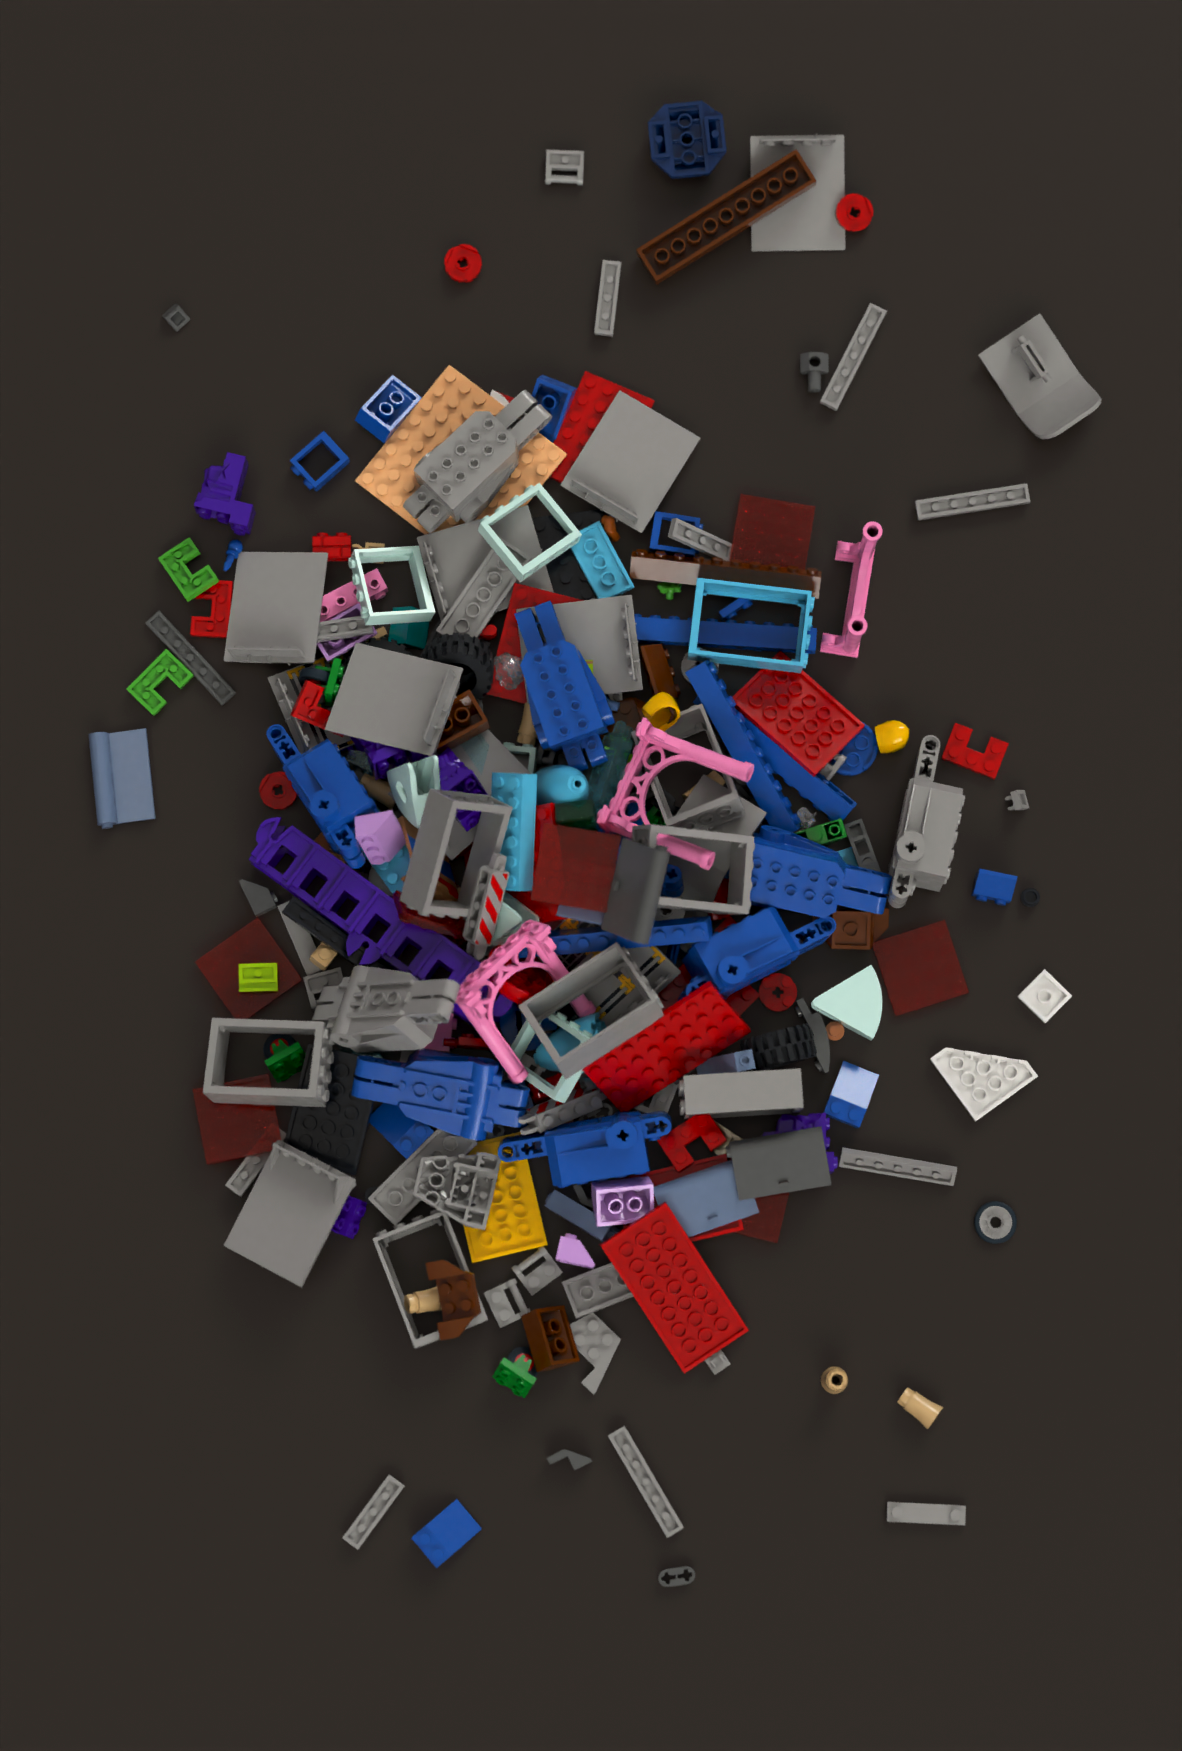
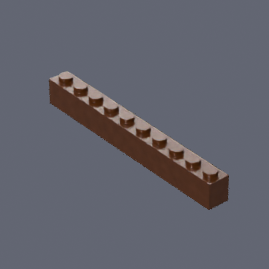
[629,549,822,599]

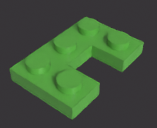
[158,537,220,602]
[126,649,194,716]

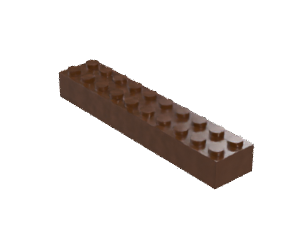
[636,149,816,285]

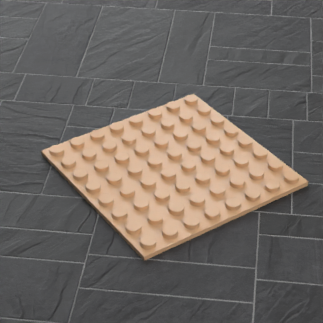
[355,365,567,535]

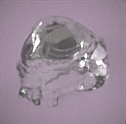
[493,653,524,690]

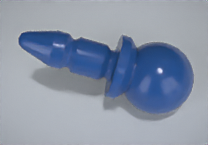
[223,539,243,572]

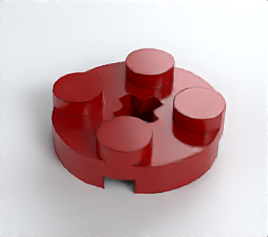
[835,193,873,232]
[444,244,482,283]
[259,771,297,810]
[758,973,797,1012]

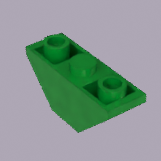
[795,818,847,846]

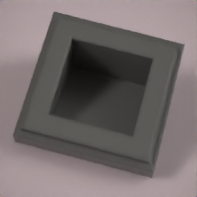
[162,304,190,332]

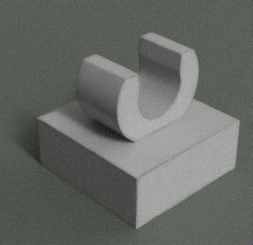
[1005,790,1029,811]
[705,1350,730,1375]

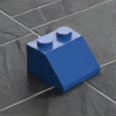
[972,869,1018,906]

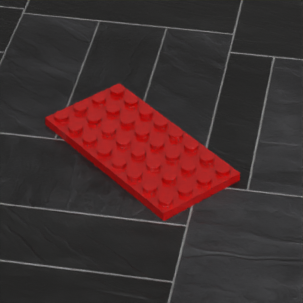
[582,981,751,1112]
[600,1202,749,1374]

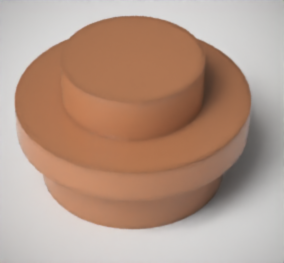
[826,1021,844,1041]

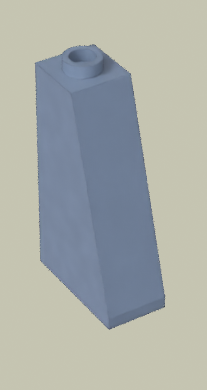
[696,1049,756,1075]
[545,1190,621,1242]

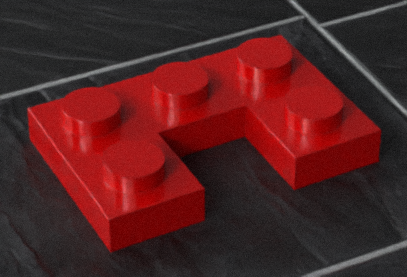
[190,580,233,638]
[290,680,344,737]
[941,723,1009,780]
[657,1114,727,1173]

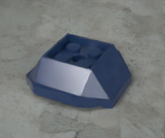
[648,101,727,179]

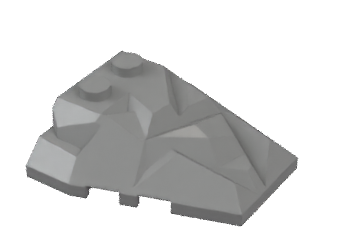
[413,1152,501,1231]

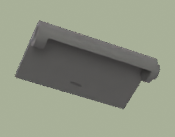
[601,838,671,944]
[726,1126,832,1201]

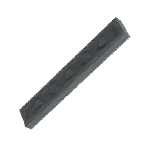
[145,610,236,706]

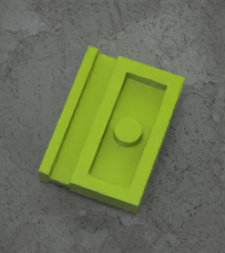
[239,963,278,992]

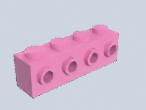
[320,568,388,622]

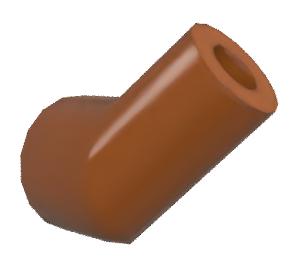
[601,515,620,542]

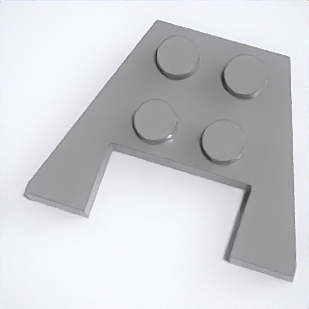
[570,1313,621,1395]

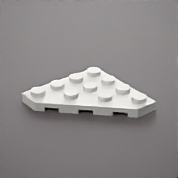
[930,1047,1038,1122]

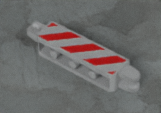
[462,853,510,960]
[518,1087,607,1135]

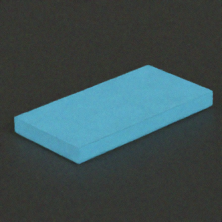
[570,521,634,599]

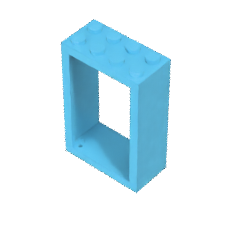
[687,578,815,673]

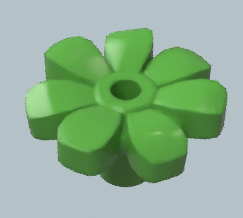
[657,582,682,600]

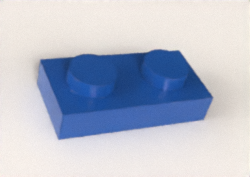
[718,598,754,622]

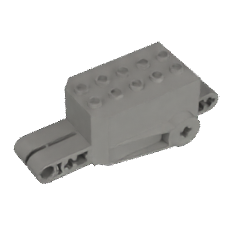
[403,390,553,533]
[888,735,965,908]
[311,965,460,1053]

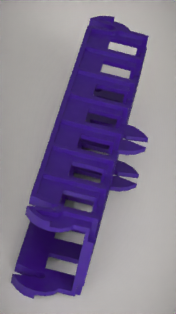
[249,817,513,1027]

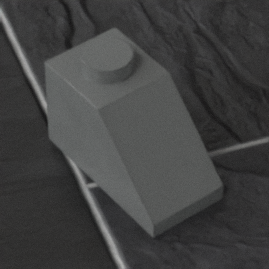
[239,879,278,917]

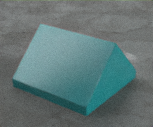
[388,606,430,650]

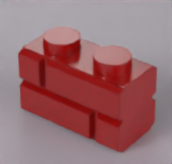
[312,532,352,561]

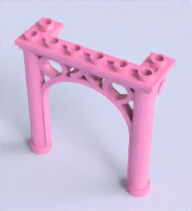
[820,521,882,658]
[596,717,754,870]
[455,920,596,1084]

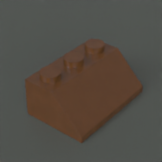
[639,644,681,701]
[436,689,490,754]
[521,1305,580,1372]

